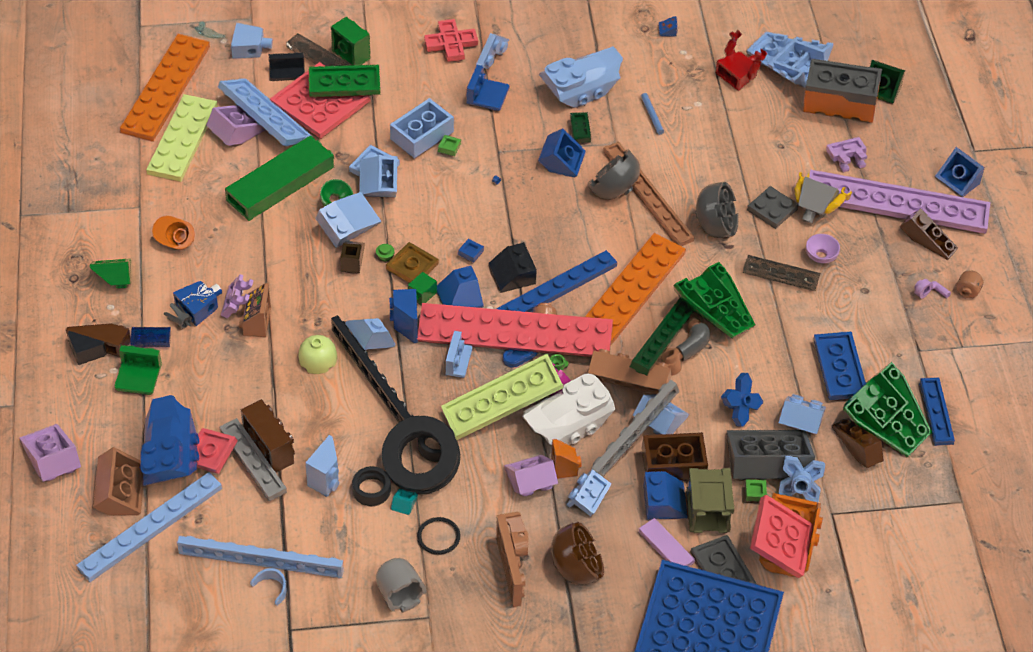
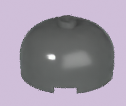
[587,149,640,200]
[695,182,739,238]

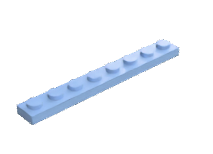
[77,472,222,582]
[177,536,344,578]

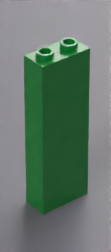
[225,135,334,221]

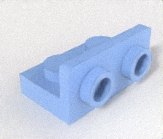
[446,331,472,378]
[567,469,611,516]

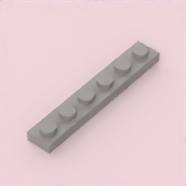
[592,380,679,477]

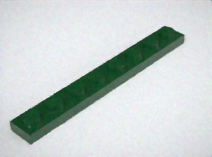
[629,298,694,376]

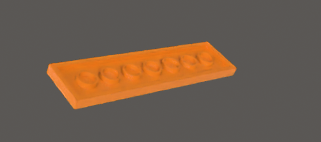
[120,34,210,142]
[585,233,686,345]

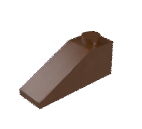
[66,323,131,357]

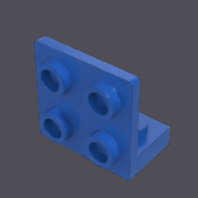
[466,65,510,111]

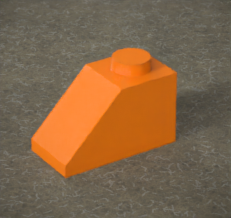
[551,439,582,478]

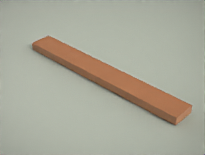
[603,141,694,246]

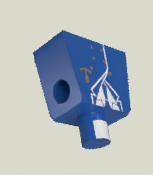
[173,281,222,326]

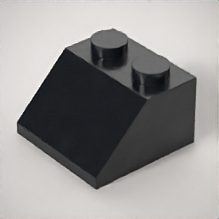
[488,242,537,293]

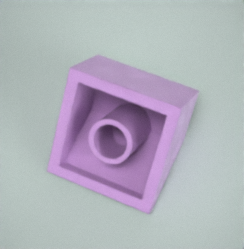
[504,455,558,496]

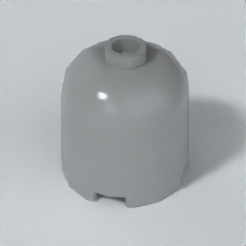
[376,558,426,612]

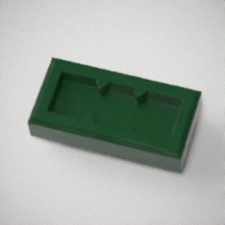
[570,112,591,143]

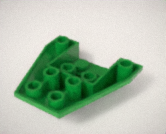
[673,262,755,338]
[843,362,932,457]

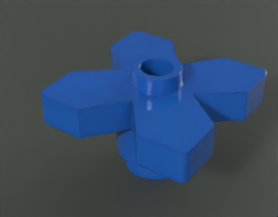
[721,373,763,427]

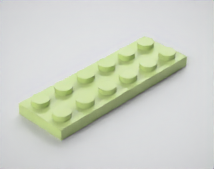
[146,94,218,182]
[441,354,564,440]

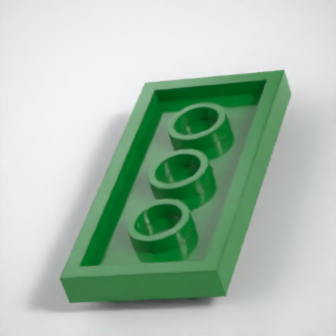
[309,65,381,97]

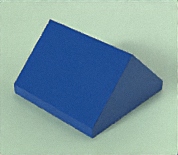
[935,147,985,197]

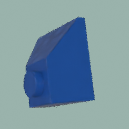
[437,266,484,308]

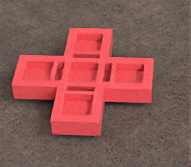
[424,19,478,62]

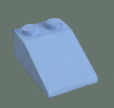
[315,192,381,248]

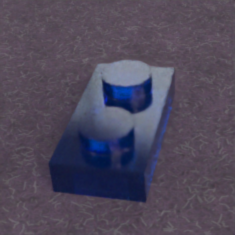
[130,327,171,347]

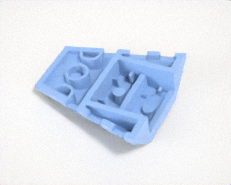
[747,32,833,88]

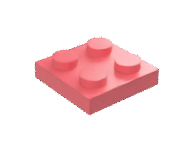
[197,428,238,474]

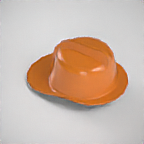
[152,216,195,250]

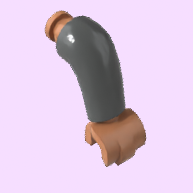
[661,319,710,376]

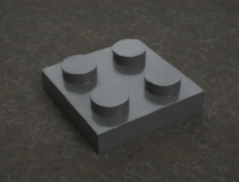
[747,186,799,229]

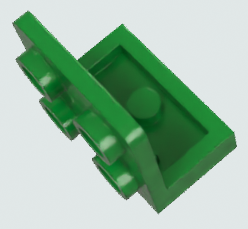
[114,345,162,395]

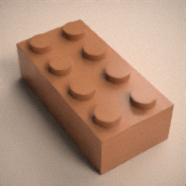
[588,349,672,394]

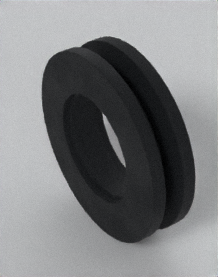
[382,416,461,494]

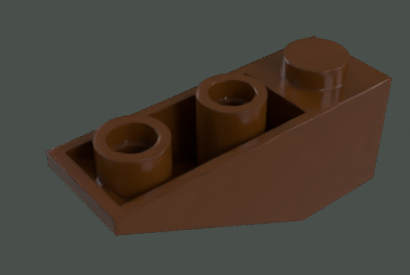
[899,208,958,260]
[832,418,884,468]

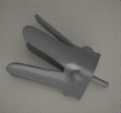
[164,302,192,329]

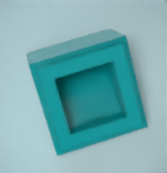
[391,489,418,515]

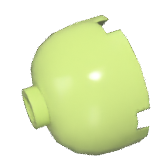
[298,335,337,374]

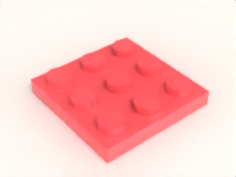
[750,495,813,578]

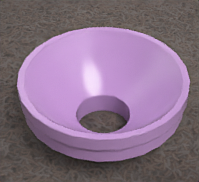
[806,234,840,263]

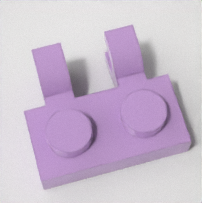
[826,137,867,172]
[221,274,253,319]

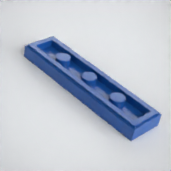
[919,377,955,446]

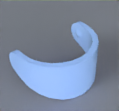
[250,568,287,605]

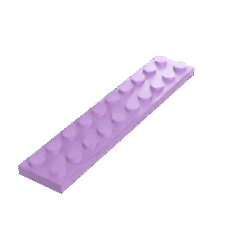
[810,170,991,234]

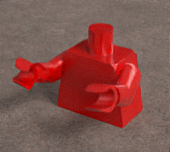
[715,30,767,91]

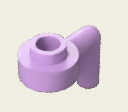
[914,279,951,299]

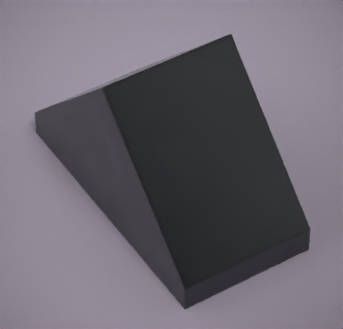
[67,331,107,365]

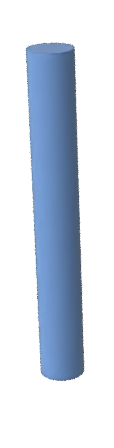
[641,93,664,135]

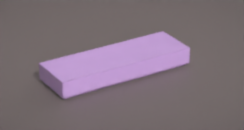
[638,518,695,566]

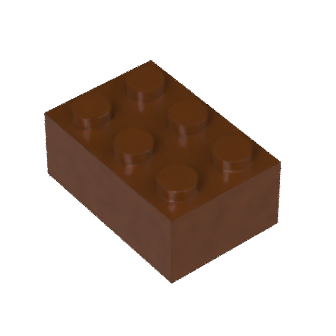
[241,399,295,473]
[641,432,708,480]

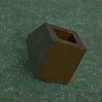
[340,241,365,273]

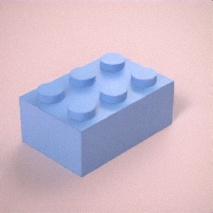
[390,98,454,158]

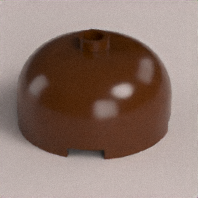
[551,522,604,585]

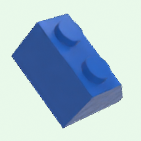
[538,128,586,177]
[389,289,418,343]
[643,472,688,520]

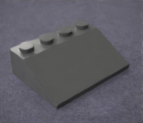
[727,430,815,480]

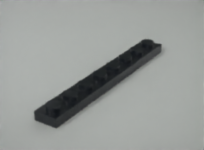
[331,315,414,423]

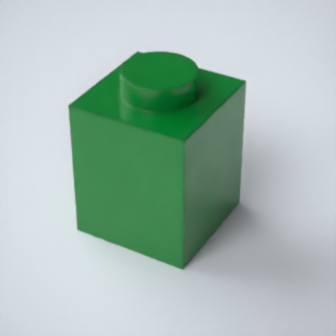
[408,272,437,306]

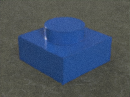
[458,238,484,263]

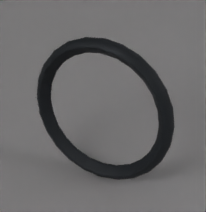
[417,517,461,555]

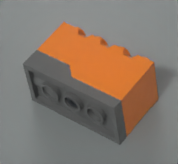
[803,58,882,123]

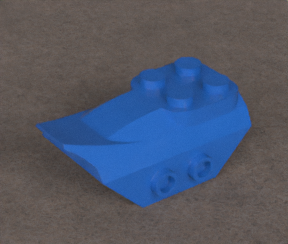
[141,395,200,486]

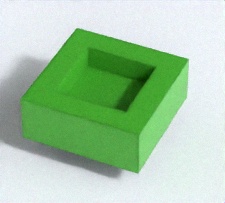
[438,135,461,156]
[745,480,767,501]

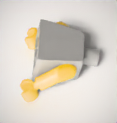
[794,172,852,223]

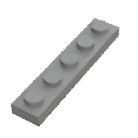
[219,418,287,502]

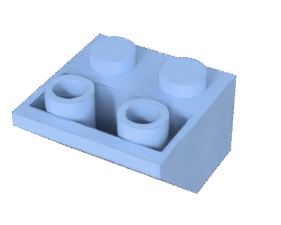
[359,156,398,197]
[779,394,826,434]

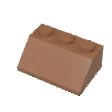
[93,447,143,516]

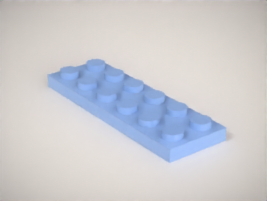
[218,78,310,146]

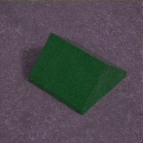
[869,60,905,104]

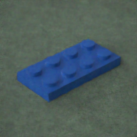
[813,331,866,400]

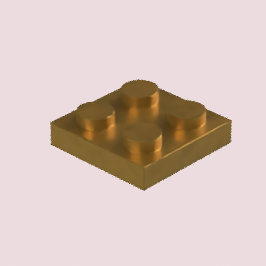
[386,242,439,283]

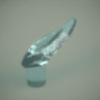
[194,21,225,38]

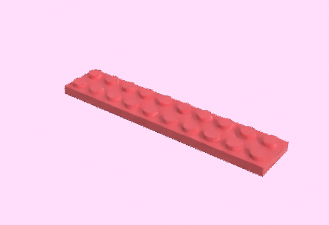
[417,303,613,357]

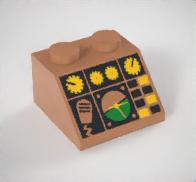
[239,283,271,337]

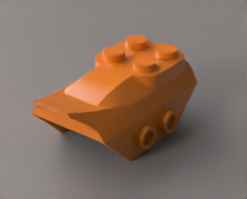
[759,493,823,577]

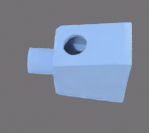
[231,23,273,58]

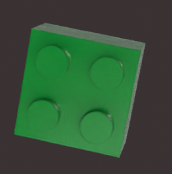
[331,16,371,65]

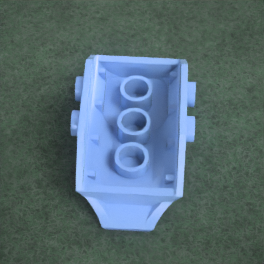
[539,46,623,108]

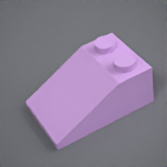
[206,105,266,146]
[19,424,81,481]

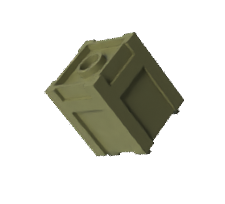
[686,468,734,533]

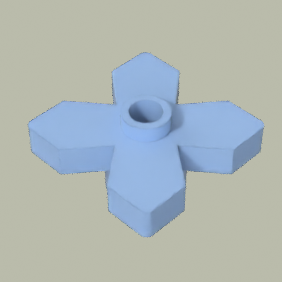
[779,456,825,502]

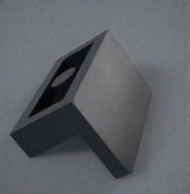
[269,52,305,81]

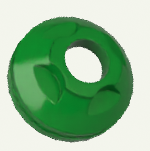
[320,179,353,206]

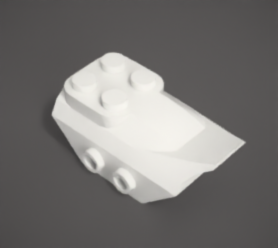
[522,374,615,445]

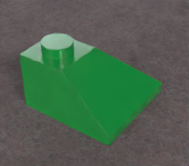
[90,258,131,288]

